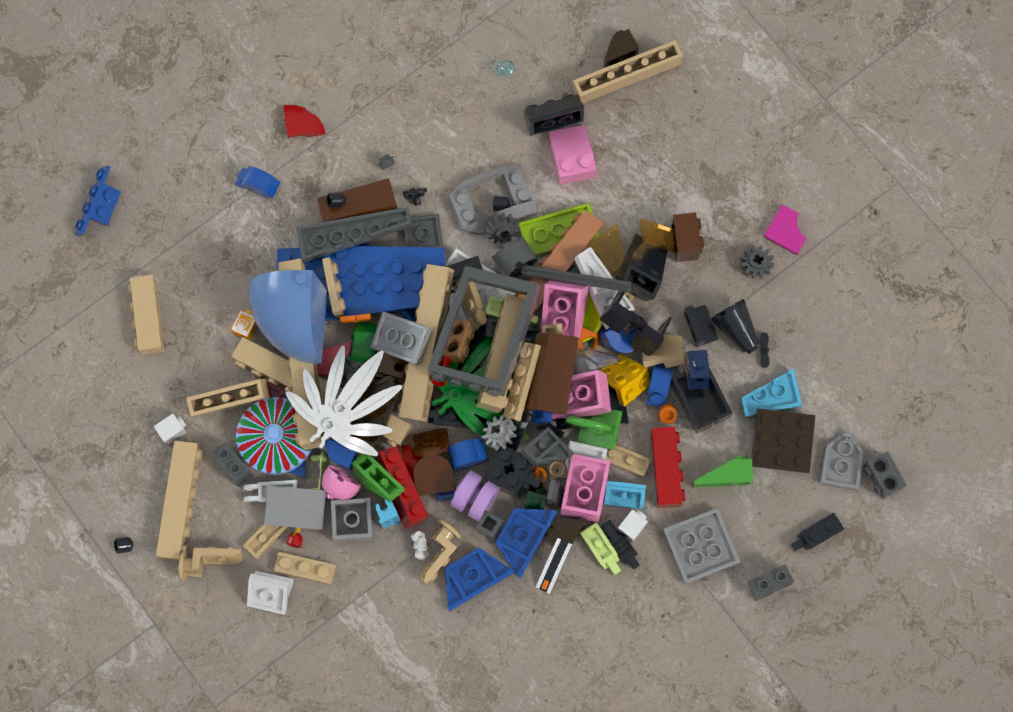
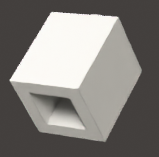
[153,413,187,446]
[617,509,648,543]

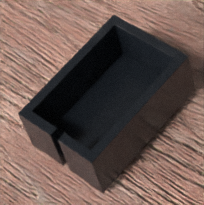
[670,368,733,434]

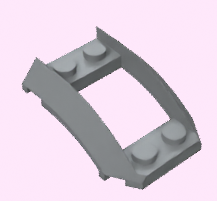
[448,163,537,235]

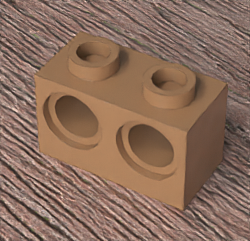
[443,319,475,364]

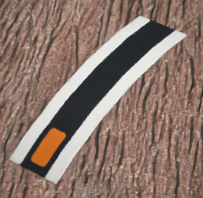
[536,538,572,594]

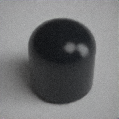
[326,192,346,208]
[493,196,510,211]
[114,537,134,554]

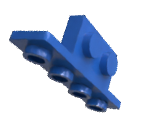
[75,165,121,236]

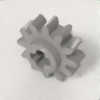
[482,415,517,451]

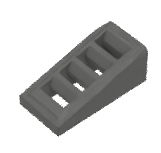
[547,480,565,508]

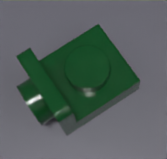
[524,486,548,510]

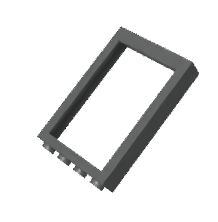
[427,266,541,397]

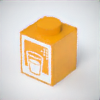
[230,310,258,341]

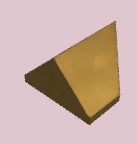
[640,218,675,253]

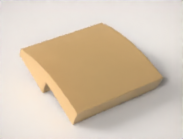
[642,335,685,368]

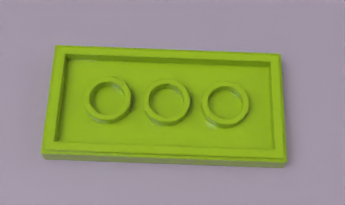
[518,203,600,257]

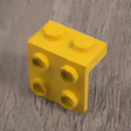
[600,354,650,407]

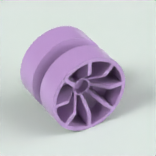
[451,470,500,522]

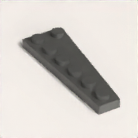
[296,207,412,263]

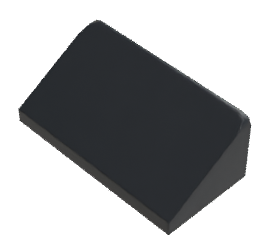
[506,411,533,451]

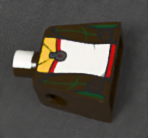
[373,354,409,384]

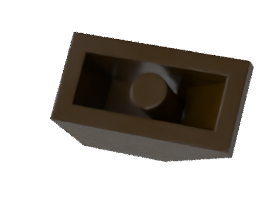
[603,29,639,68]
[545,518,588,547]

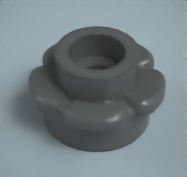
[378,154,395,170]

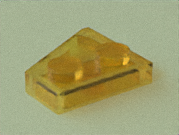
[588,224,625,275]

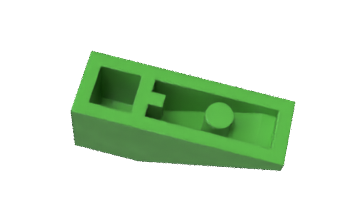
[351,454,405,502]
[693,456,754,488]

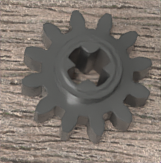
[485,213,520,244]
[740,245,774,279]

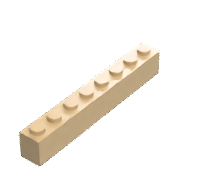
[398,264,455,422]

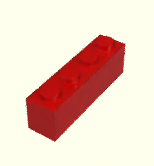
[651,426,685,508]
[374,446,428,529]

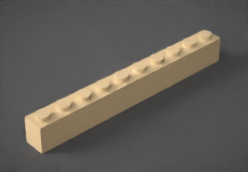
[276,258,326,450]
[231,337,412,448]

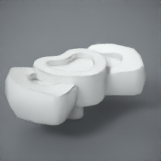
[411,530,429,560]

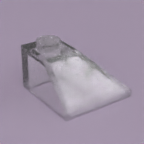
[573,346,621,375]

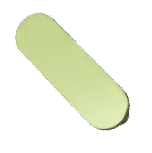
[310,451,328,490]

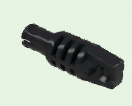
[600,520,640,570]

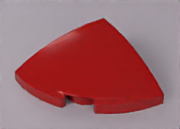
[283,105,326,138]

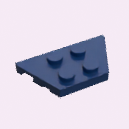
[495,508,558,578]
[445,548,515,612]

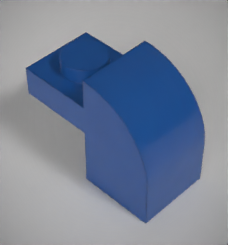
[235,166,281,198]
[598,328,638,353]
[645,363,674,407]
[326,439,358,471]

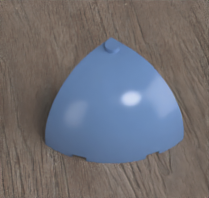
[249,270,327,364]

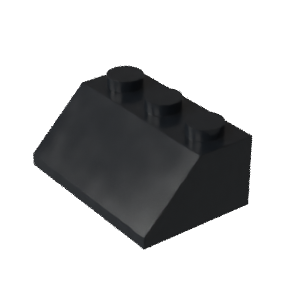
[524,95,584,136]

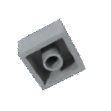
[331,498,374,543]

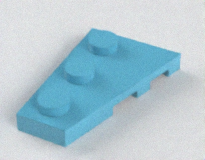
[741,368,802,418]

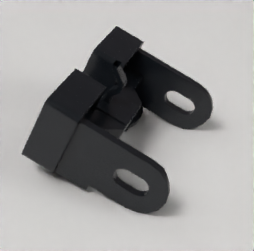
[600,291,672,356]

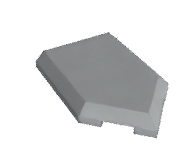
[820,430,864,490]

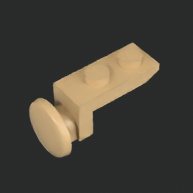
[420,519,461,584]
[179,546,243,581]

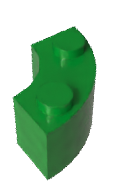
[348,322,378,364]

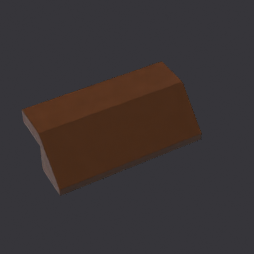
[317,178,398,222]
[524,333,579,414]

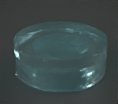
[496,60,515,77]

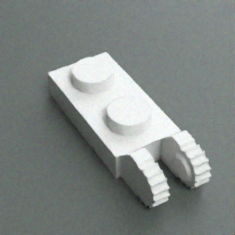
[243,480,298,503]

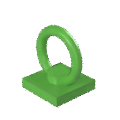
[566,409,622,450]

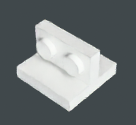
[247,571,294,615]

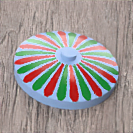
[236,397,312,475]

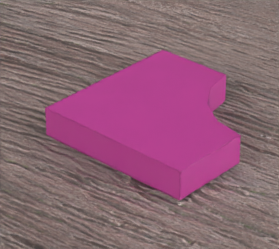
[764,204,806,255]

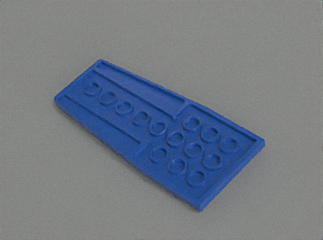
[277,246,446,321]

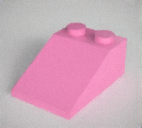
[548,125,597,185]
[541,280,589,343]
[551,370,611,419]
[560,454,611,523]

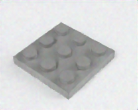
[663,508,741,585]

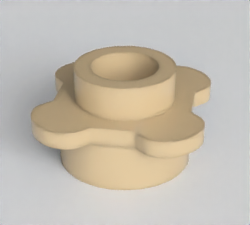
[546,460,568,481]

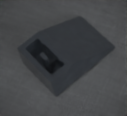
[616,234,667,301]

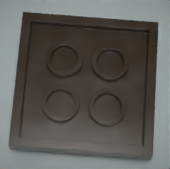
[751,408,816,473]

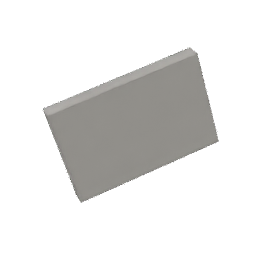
[370,312,432,365]
[264,486,327,530]

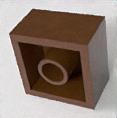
[671,212,704,262]

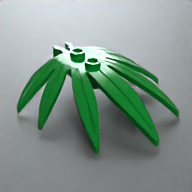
[432,338,521,438]

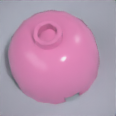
[322,465,362,501]

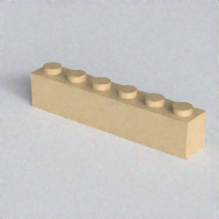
[572,40,683,103]
[476,294,525,413]
[156,441,203,561]

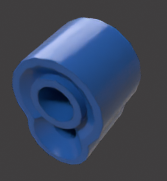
[447,438,489,471]

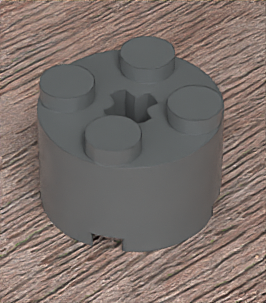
[492,237,538,278]

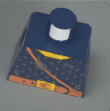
[684,350,710,390]

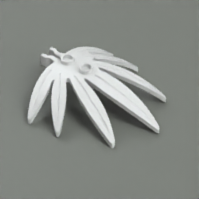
[286,346,402,456]

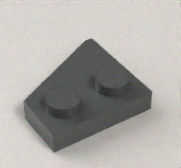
[521,427,574,466]

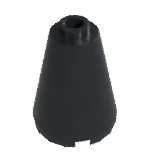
[711,299,759,354]

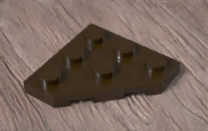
[350,375,399,448]

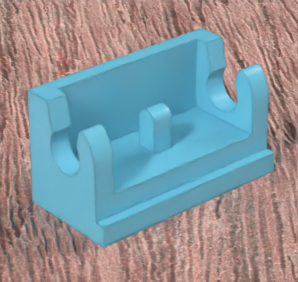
[604,481,646,510]
[376,499,401,530]

